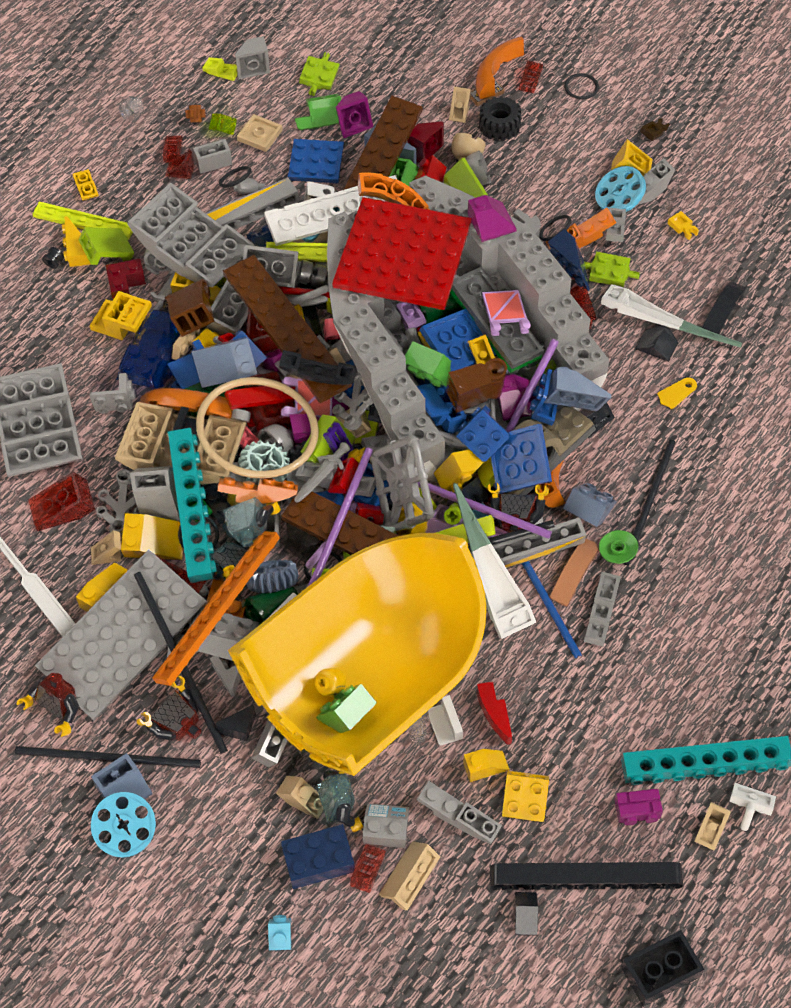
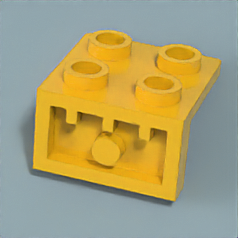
[502,770,549,822]

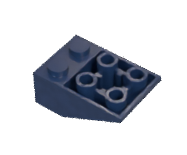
[548,229,590,291]

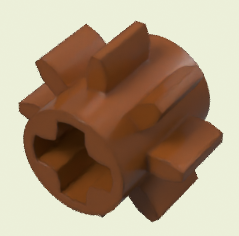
[185,105,206,123]

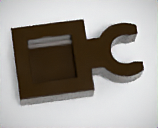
[640,118,670,141]

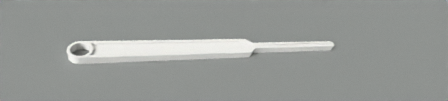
[0,537,75,637]

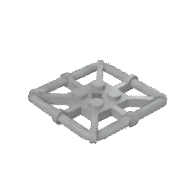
[370,435,435,531]

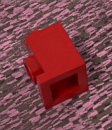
[355,502,384,525]

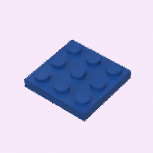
[288,139,344,183]
[419,309,496,372]
[491,424,552,494]

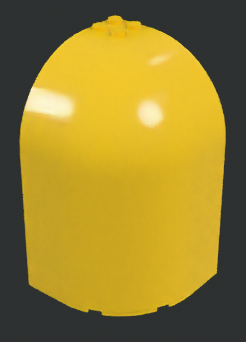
[228,533,486,776]

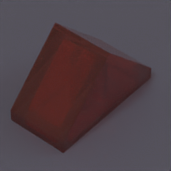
[165,149,195,179]

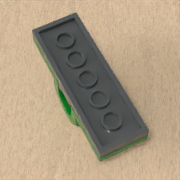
[450,267,544,373]

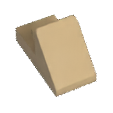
[449,87,471,123]
[91,530,121,565]
[694,802,731,851]

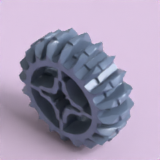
[246,559,299,593]

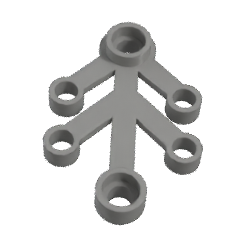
[332,370,373,431]
[96,469,139,537]

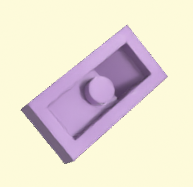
[396,302,426,330]

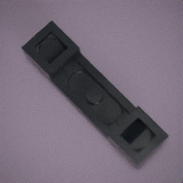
[702,281,747,334]
[279,350,357,385]

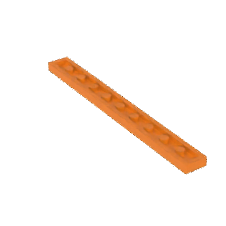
[152,531,280,686]

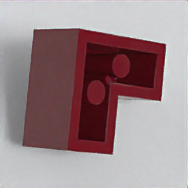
[105,258,146,299]

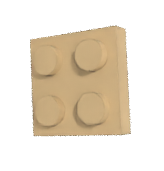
[237,114,283,152]

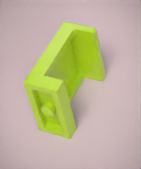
[79,227,134,265]

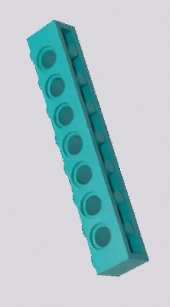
[168,428,217,583]
[621,736,791,786]

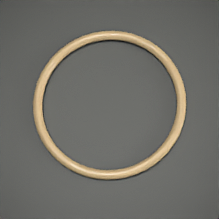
[196,377,319,478]

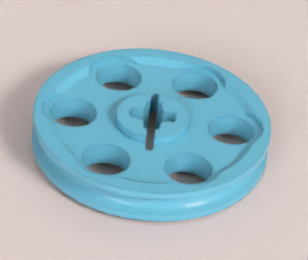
[595,166,646,212]
[91,792,156,857]

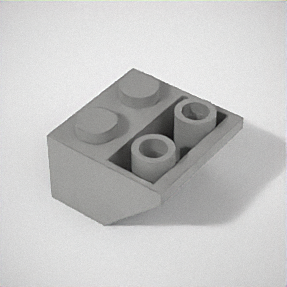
[190,139,232,174]

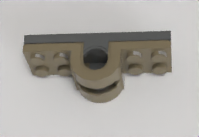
[491,406,596,496]

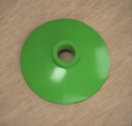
[599,530,638,564]

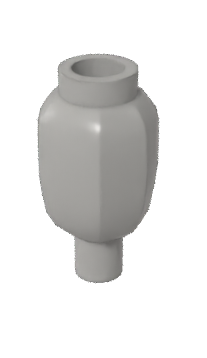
[234,178,265,195]

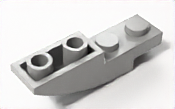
[417,781,502,844]

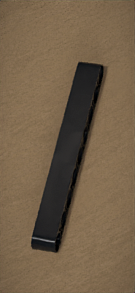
[489,862,684,890]

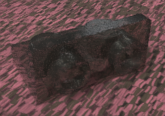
[280,522,320,563]

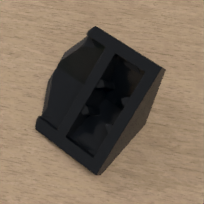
[635,325,678,362]

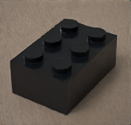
[621,930,705,1007]

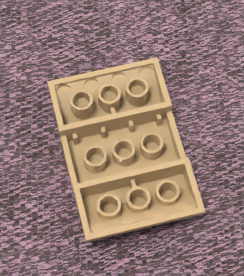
[115,402,247,484]

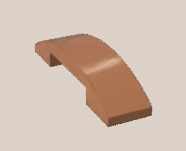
[550,539,599,607]

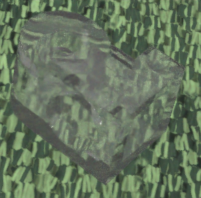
[408,711,429,744]

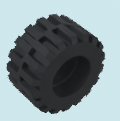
[479,96,521,141]

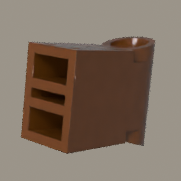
[164,279,215,337]
[446,358,507,413]

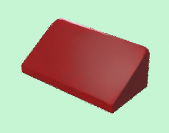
[328,457,359,494]

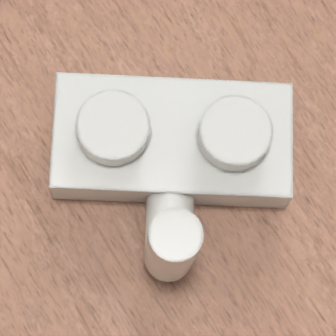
[730,783,776,831]

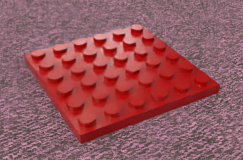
[332,197,472,310]

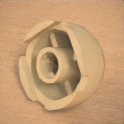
[451,133,486,160]

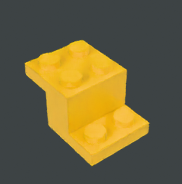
[90,291,152,341]

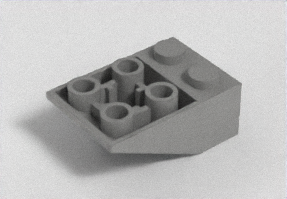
[130,466,180,521]

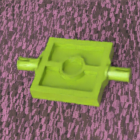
[299,52,340,96]
[584,251,640,288]

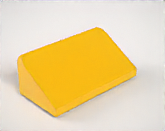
[468,334,495,364]

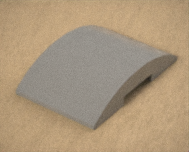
[127,183,254,287]
[0,363,83,477]

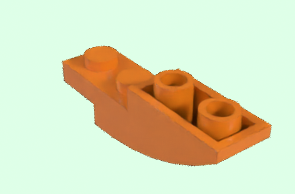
[546,208,617,250]
[217,477,298,504]

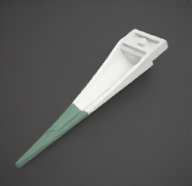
[601,284,742,348]
[453,483,536,639]

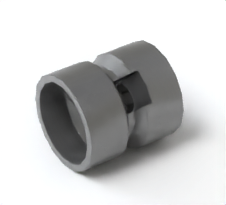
[296,260,327,288]

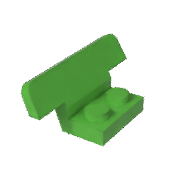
[294,94,341,130]

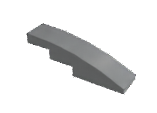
[295,462,376,497]
[584,572,621,647]

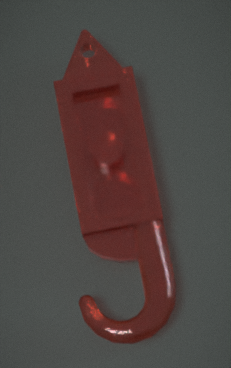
[570,278,596,329]

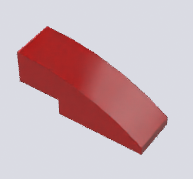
[476,682,512,745]

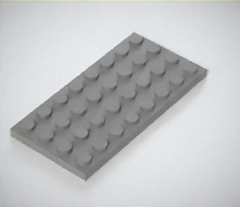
[35,549,207,721]

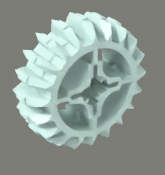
[238,439,290,485]

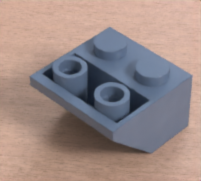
[563,483,617,527]
[91,753,153,817]

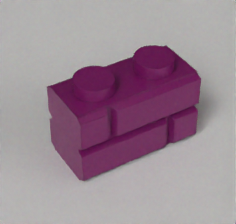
[614,788,663,825]

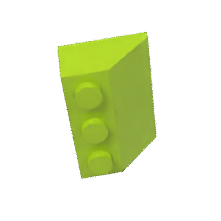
[443,158,488,198]

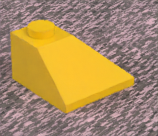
[611,139,653,179]

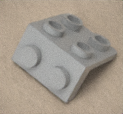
[90,373,136,414]

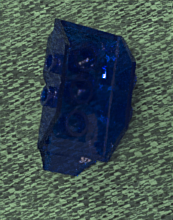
[115,309,180,389]

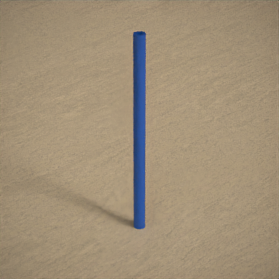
[521,561,582,658]

